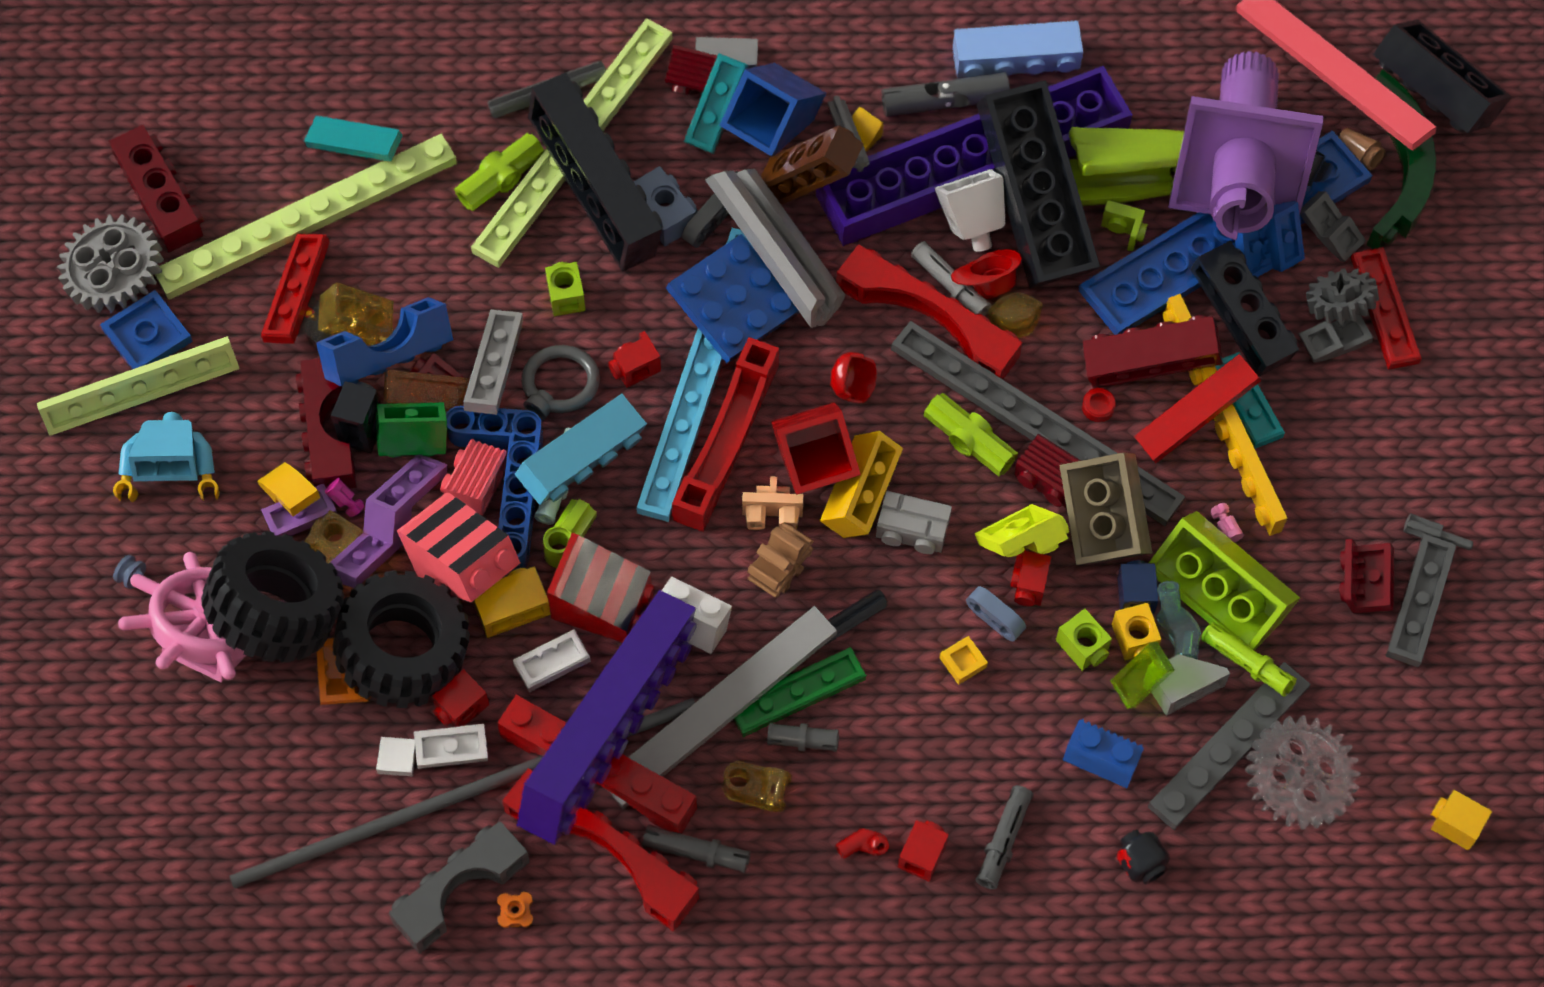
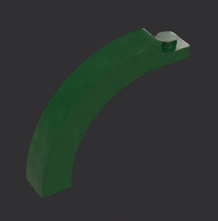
[1367,69,1436,249]

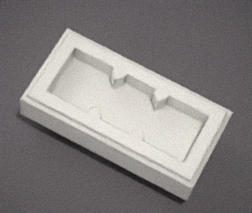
[513,629,591,692]

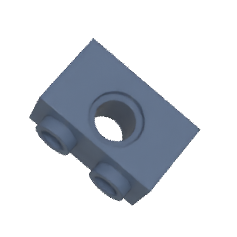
[633,166,698,246]

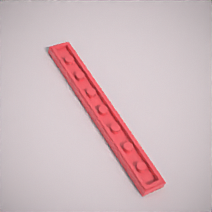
[1236,0,1436,151]

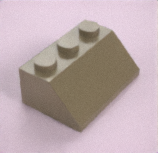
[1059,452,1152,565]

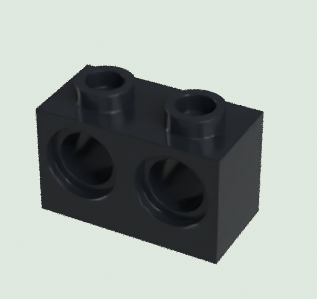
[331,381,381,453]

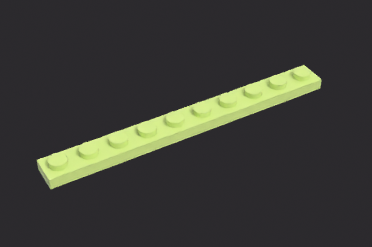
[471,18,673,268]
[155,134,457,300]

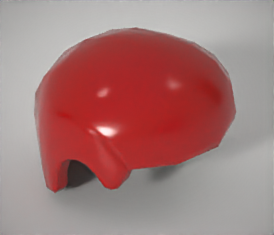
[831,352,877,404]

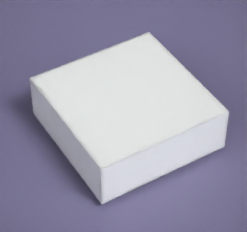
[376,737,416,776]

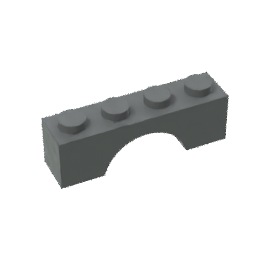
[389,821,530,954]

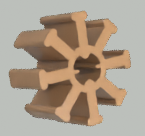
[747,522,814,598]

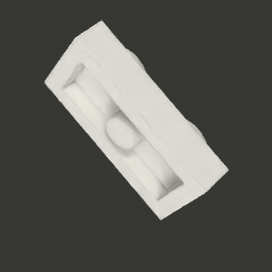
[414,724,488,769]

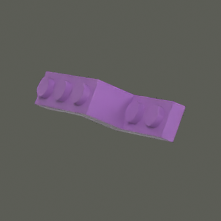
[330,455,448,588]

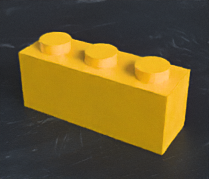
[820,431,903,538]

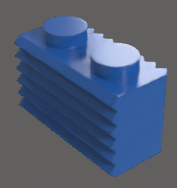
[1063,719,1144,788]

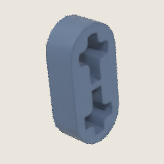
[966,586,1026,642]

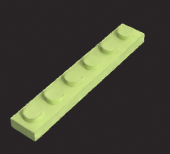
[37,336,240,436]

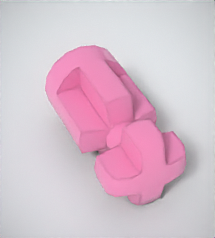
[1211,503,1244,542]

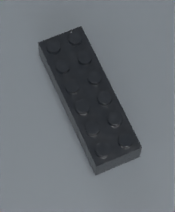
[528,72,663,272]
[976,80,1100,289]

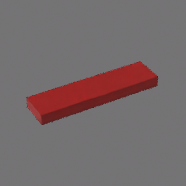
[260,234,330,344]
[1351,247,1422,370]
[1134,354,1261,464]

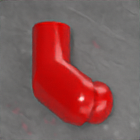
[835,828,890,859]

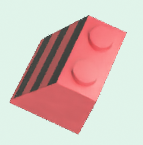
[397,493,520,602]

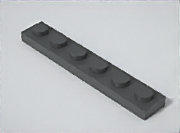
[1148,662,1311,830]

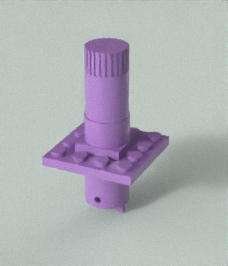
[1169,51,1323,240]

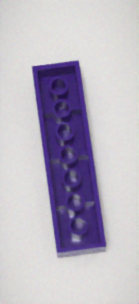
[517,590,697,845]

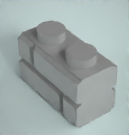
[876,491,952,554]

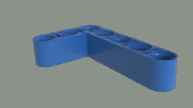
[446,406,543,572]

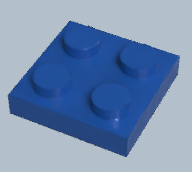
[100,290,193,369]

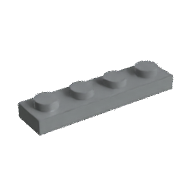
[463,309,523,415]

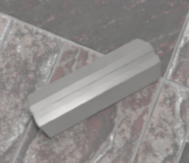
[705,169,846,328]

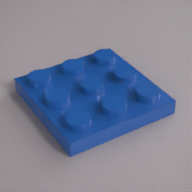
[666,234,800,363]

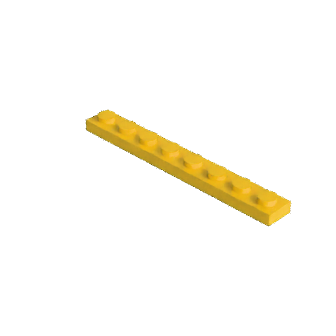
[1163,294,1287,536]

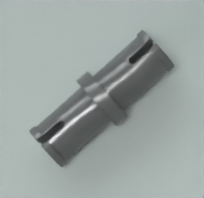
[767,723,839,752]

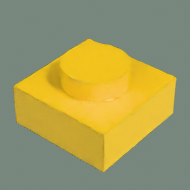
[939,636,988,685]

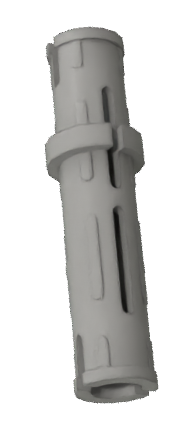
[911,241,992,316]

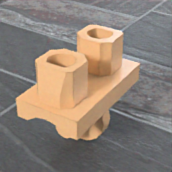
[742,476,803,530]

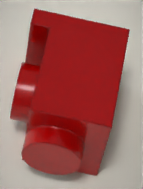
[608,331,661,388]
[1010,550,1051,606]

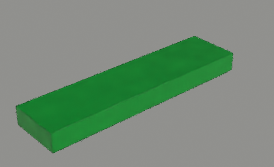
[733,647,867,737]

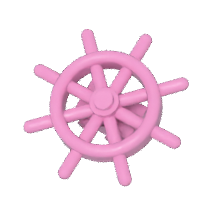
[118,552,286,682]

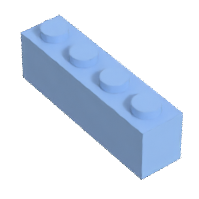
[953,21,1083,78]

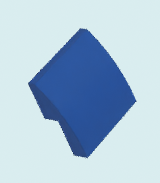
[1235,201,1305,277]

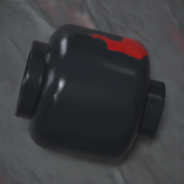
[1116,829,1170,885]

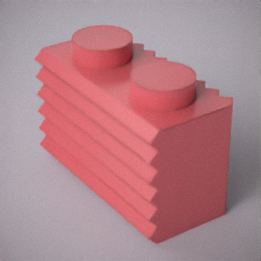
[440,439,508,516]

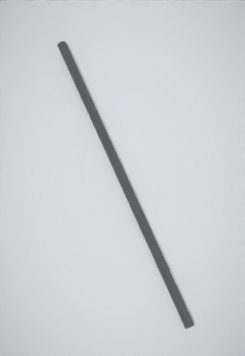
[230,698,695,889]

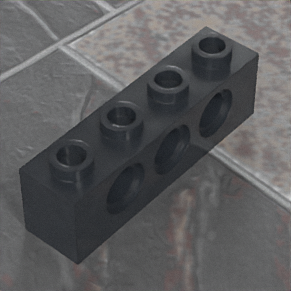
[1190,240,1299,377]

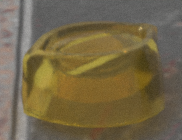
[988,292,1042,338]

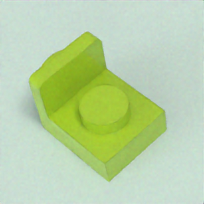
[1101,200,1148,251]

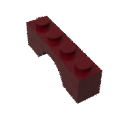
[296,358,357,489]

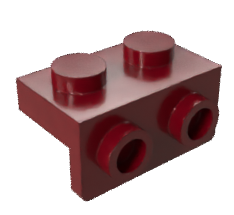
[1340,539,1394,614]

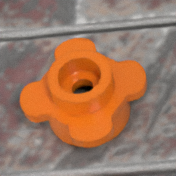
[497,892,533,928]

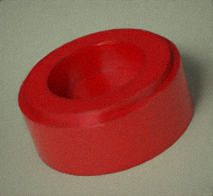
[1082,388,1116,422]

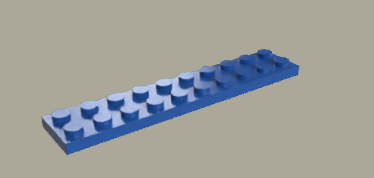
[1078,131,1372,335]

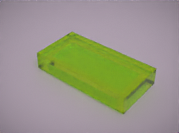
[1110,641,1175,709]

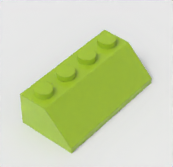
[1149,511,1300,651]

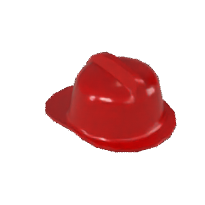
[951,249,1022,299]

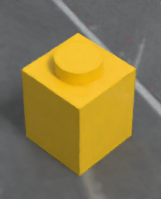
[1431,790,1492,851]

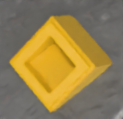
[852,107,884,152]

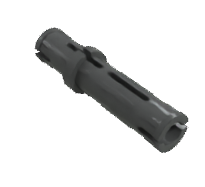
[976,785,1034,890]
[642,825,751,873]

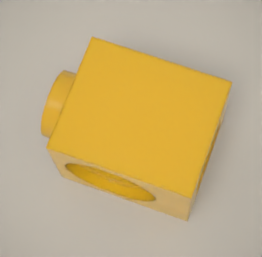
[1112,603,1161,661]

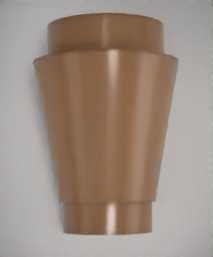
[1338,128,1385,170]

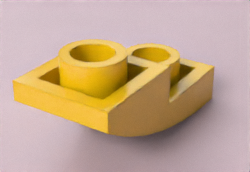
[257,462,320,517]

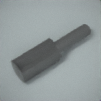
[1403,513,1474,550]

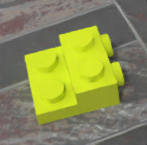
[974,504,1069,557]

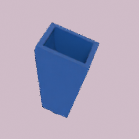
[719,63,827,156]

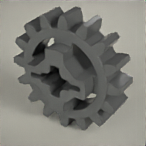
[1306,268,1379,324]

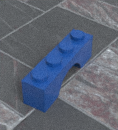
[316,297,453,387]

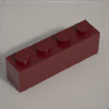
[1083,315,1223,389]

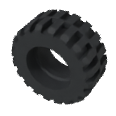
[201,532,344,663]
[333,571,470,708]

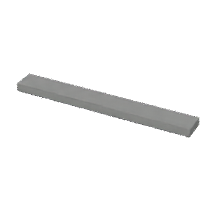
[608,606,837,809]

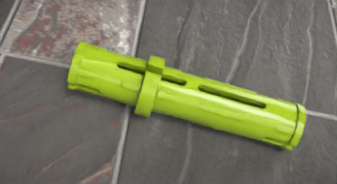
[1201,622,1297,697]

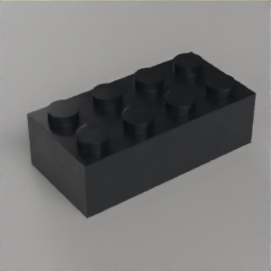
[1373,19,1512,133]

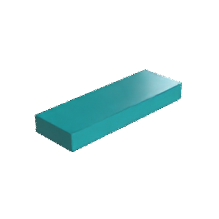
[684,53,749,154]
[304,116,403,162]
[1215,352,1285,449]

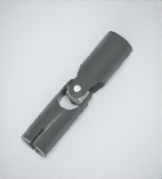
[881,72,1010,117]

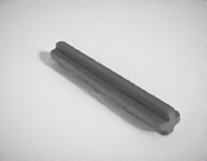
[488,61,606,118]
[827,96,869,172]

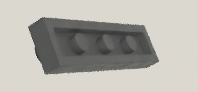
[1385,534,1457,667]

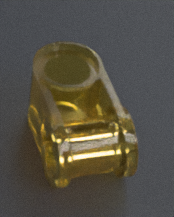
[722,761,792,812]

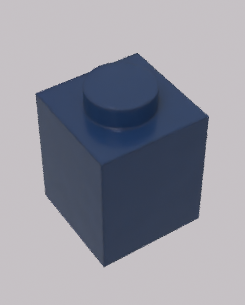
[1117,560,1159,614]

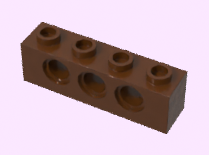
[761,125,864,205]

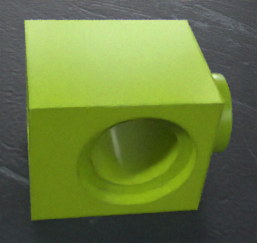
[545,262,586,316]
[1056,609,1112,671]

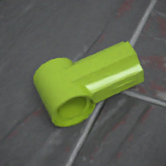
[543,499,597,568]

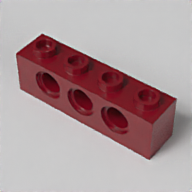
[108,125,204,252]

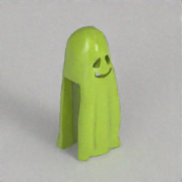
[1068,127,1184,206]

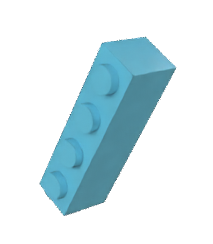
[515,394,647,505]

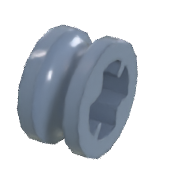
[113,554,146,589]

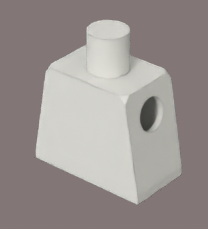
[935,169,1005,252]

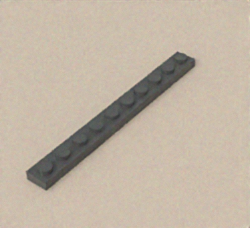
[891,321,1185,526]

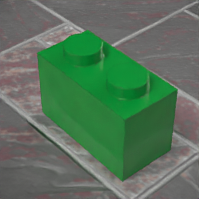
[376,402,447,457]

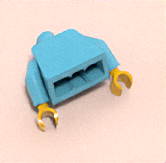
[113,412,220,502]

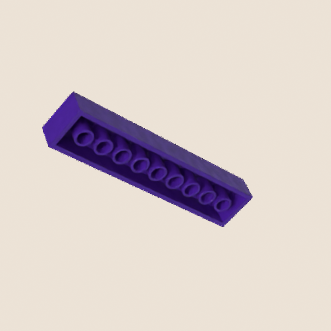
[816,66,1132,246]

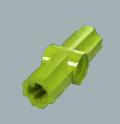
[454,133,545,211]
[924,393,1018,476]

